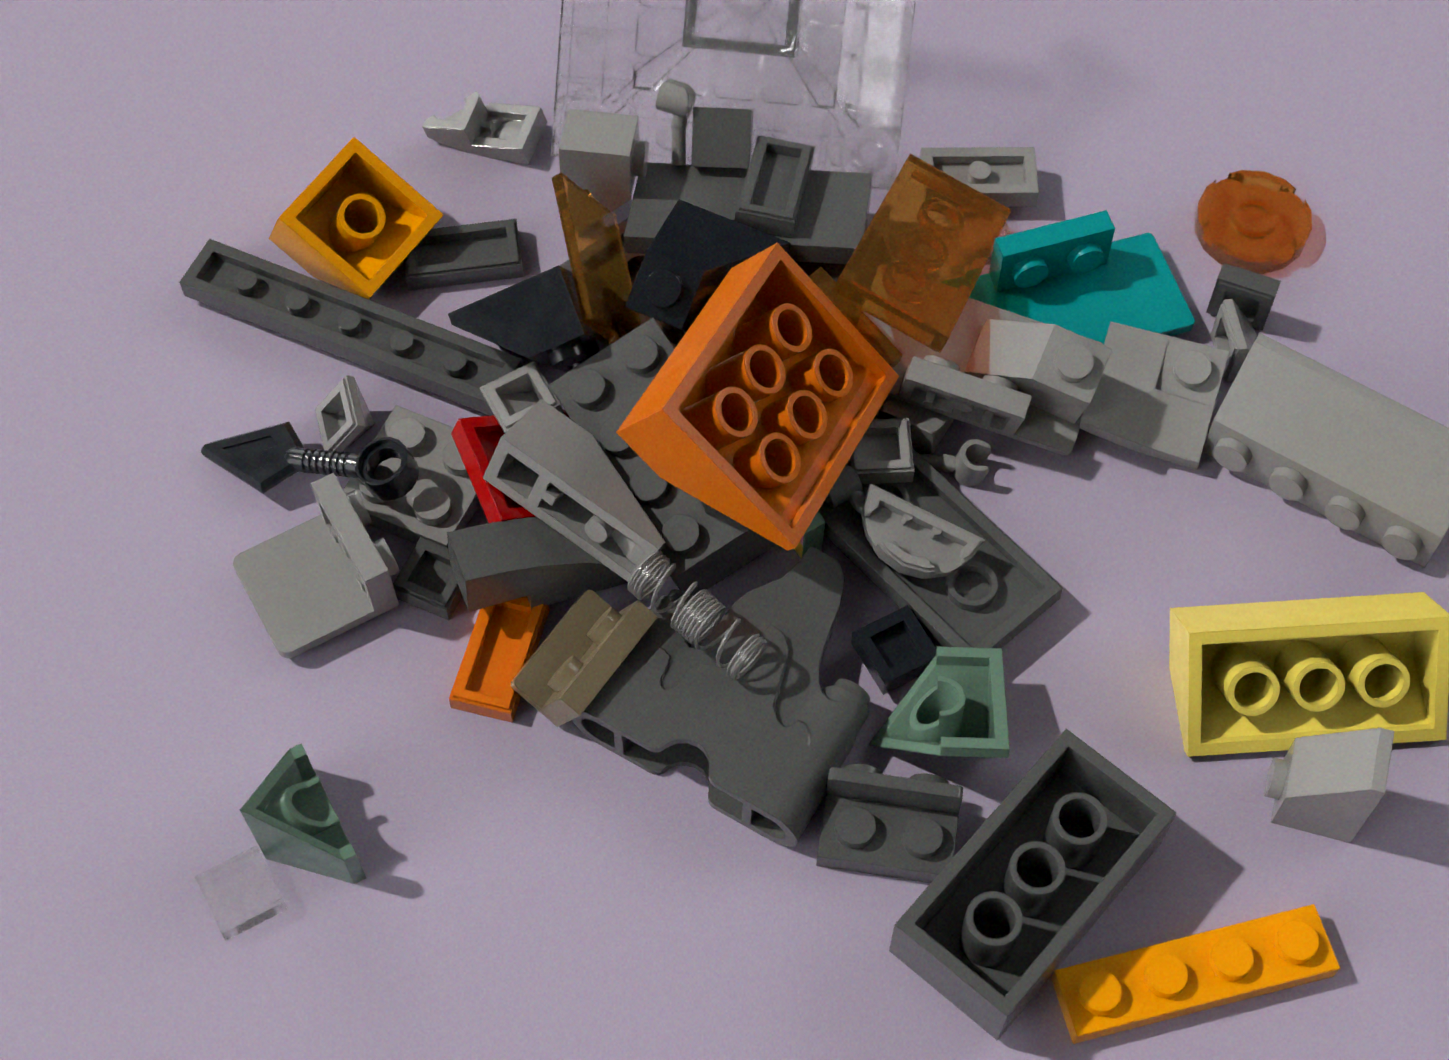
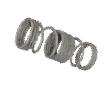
[627,551,767,680]

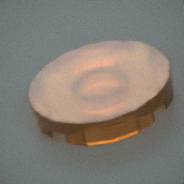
[1194,170,1312,274]

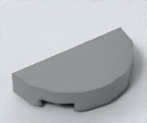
[861,484,985,579]

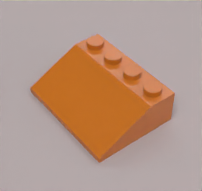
[616,242,899,551]

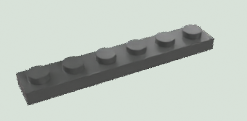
[179,238,523,416]

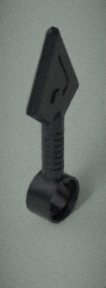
[201,421,419,501]

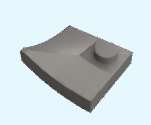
[1080,322,1229,470]

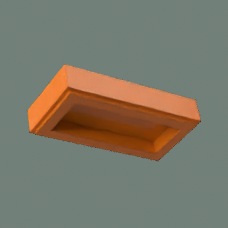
[449,596,550,723]

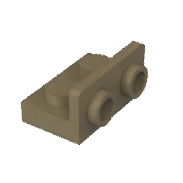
[511,590,657,727]

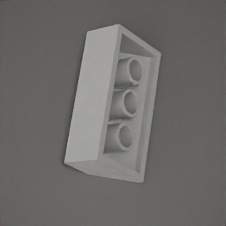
[1202,333,1449,568]

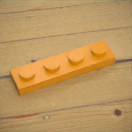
[1051,904,1340,1044]

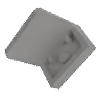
[233,472,399,658]

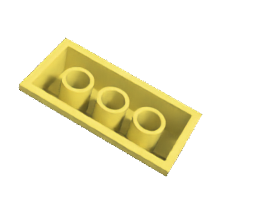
[1169,592,1449,757]

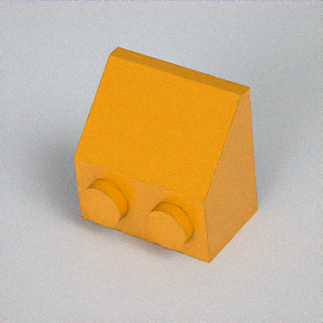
[269,137,444,300]

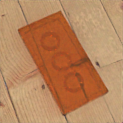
[831,153,1011,353]

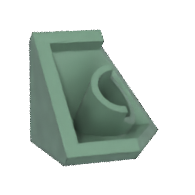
[868,647,1010,758]
[240,743,366,884]

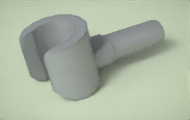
[656,79,696,165]
[919,439,991,487]

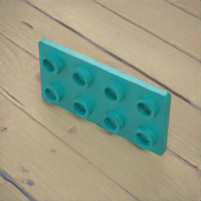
[937,210,1195,344]

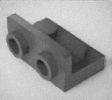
[816,764,963,883]

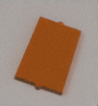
[552,172,641,345]

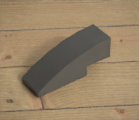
[447,517,628,612]

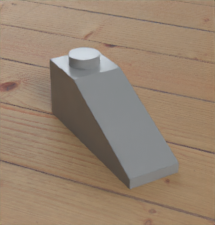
[483,399,665,582]

